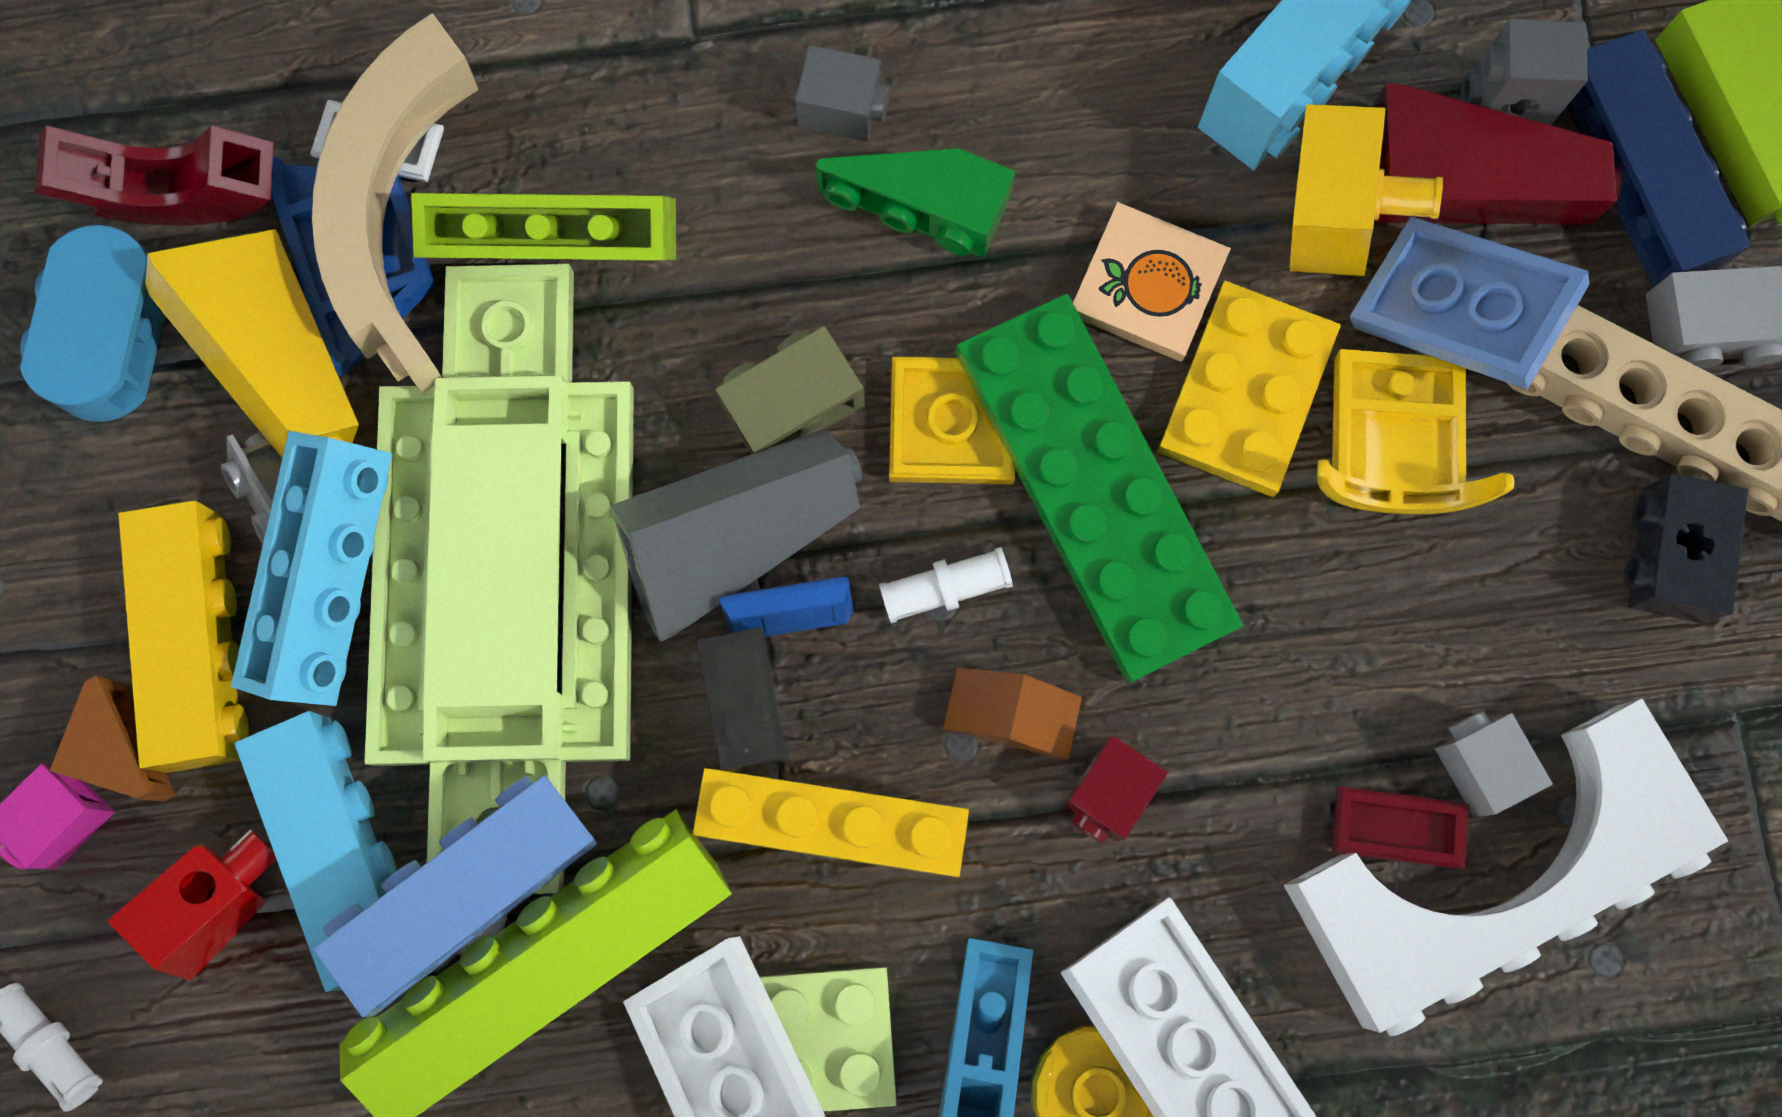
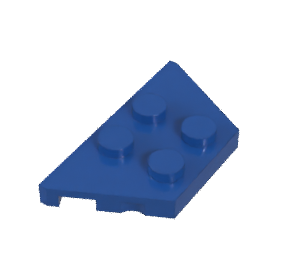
[271,157,437,377]

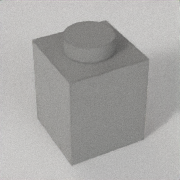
[1434,710,1553,818]

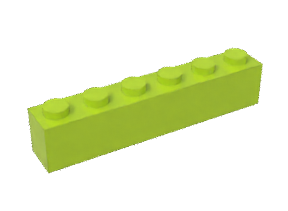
[339,809,732,1117]

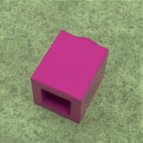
[0,763,115,870]

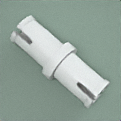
[879,547,1013,623]
[0,983,103,1111]

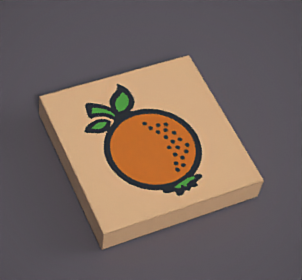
[1073,202,1231,362]

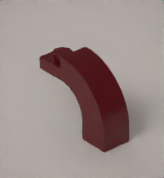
[34,125,274,226]

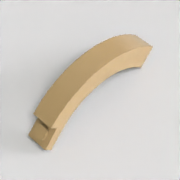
[312,13,478,394]

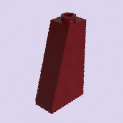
[1372,83,1622,225]

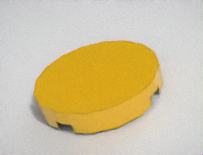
[1031,1026,1154,1117]

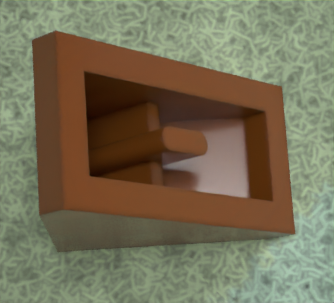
[943,667,1082,760]
[50,675,176,802]

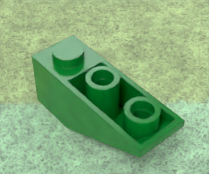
[815,148,1016,258]

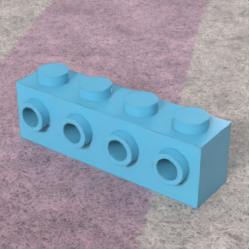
[231,431,393,706]

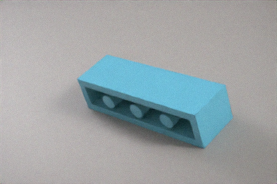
[234,711,397,992]

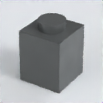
[795,45,890,142]

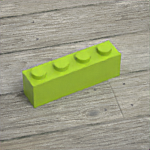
[411,193,676,260]

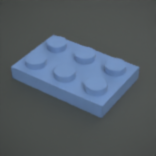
[1350,217,1589,390]

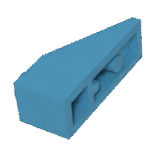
[939,938,1033,1117]

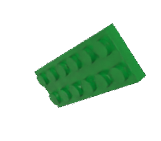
[955,293,1244,685]

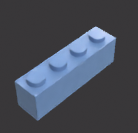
[313,775,597,1017]

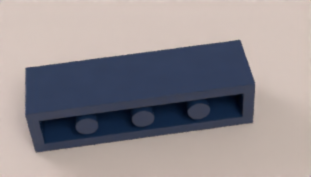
[1566,29,1751,287]

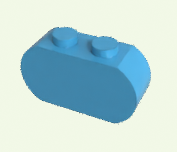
[20,225,165,422]

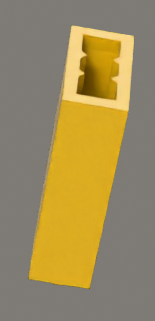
[145,229,359,458]

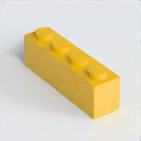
[118,500,249,773]
[693,768,969,878]

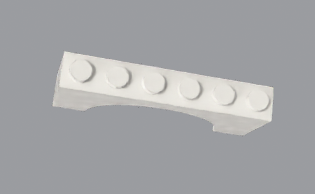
[1284,699,1728,1036]

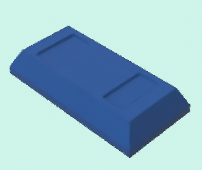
[719,576,853,641]

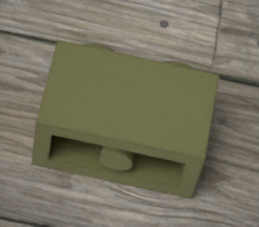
[715,326,865,455]

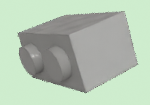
[1645,266,1782,369]

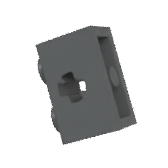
[1461,19,1588,125]

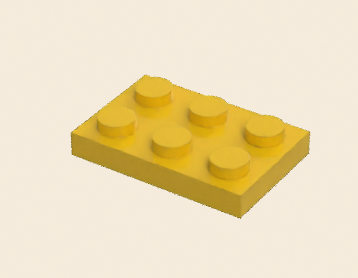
[1157,281,1341,497]

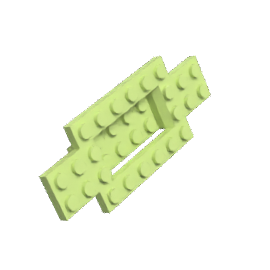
[365,264,634,894]

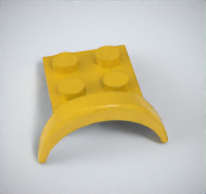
[1317,349,1514,514]

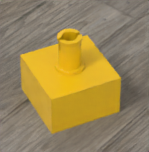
[1290,104,1443,276]

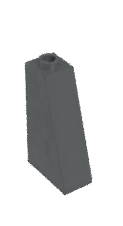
[610,428,862,642]

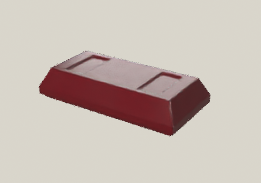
[1332,786,1469,870]

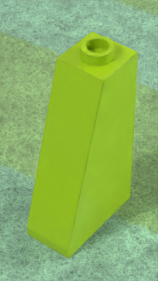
[1655,0,1782,227]

